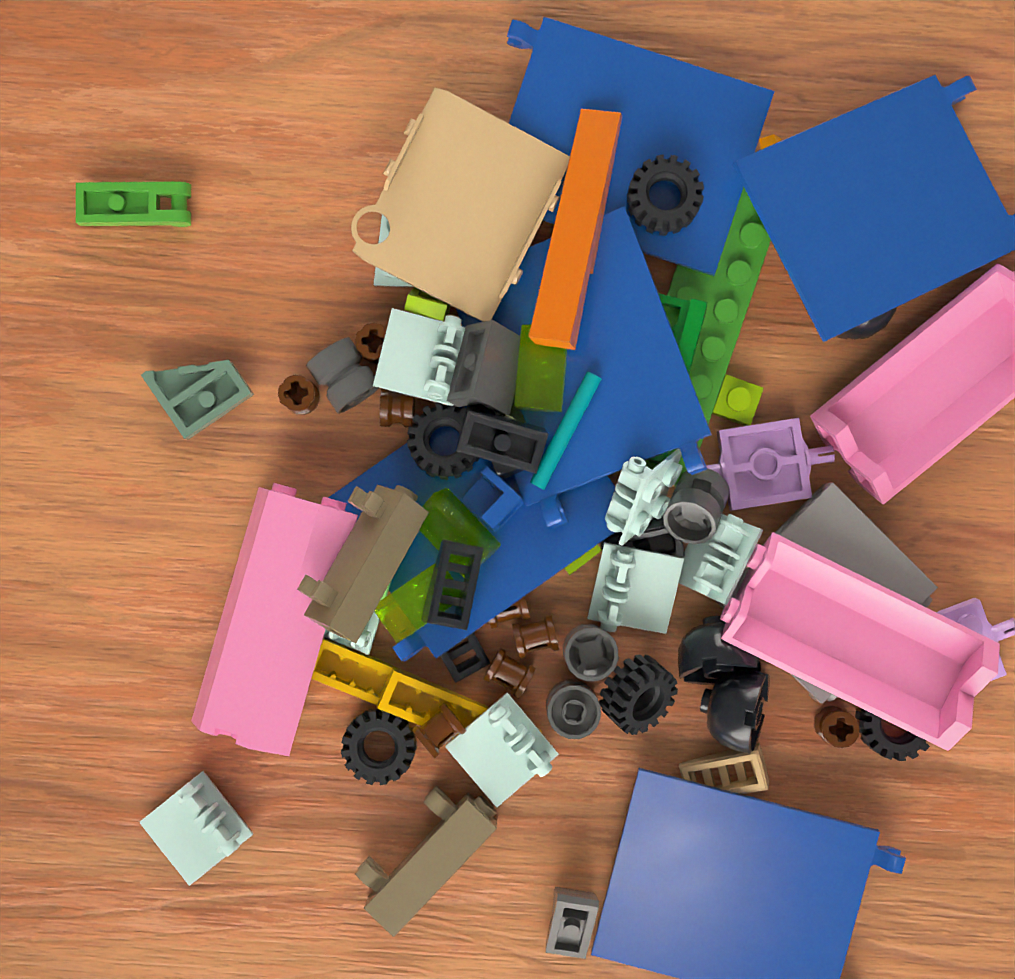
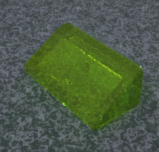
[515,324,567,412]
[419,488,501,577]
[374,563,461,643]

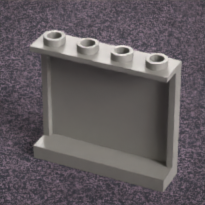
[715,483,938,704]

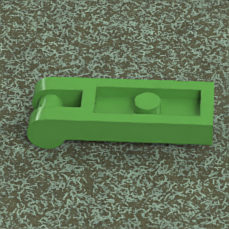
[76,182,191,227]

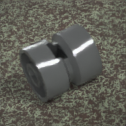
[306,337,379,414]
[663,468,729,544]
[563,624,619,681]
[546,679,601,739]

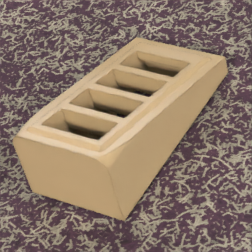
[679,743,769,794]

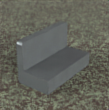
[446,320,527,415]

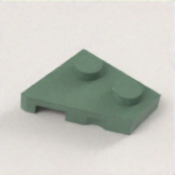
[141,360,254,440]

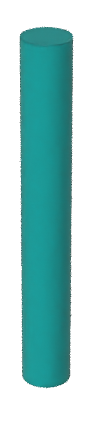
[530,372,602,490]

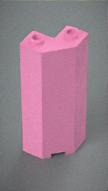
[810,263,1015,505]
[191,483,358,756]
[720,532,1000,751]

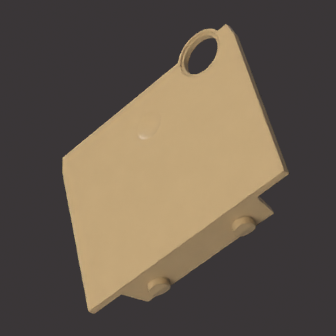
[351,88,570,322]

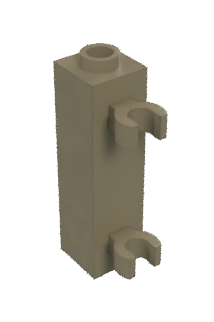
[297,485,429,643]
[355,786,497,937]

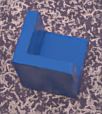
[461,465,523,534]

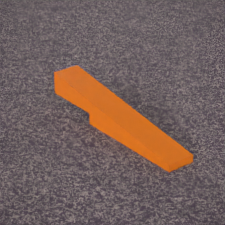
[529,109,622,350]

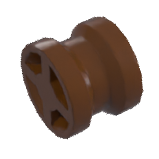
[380,388,416,428]

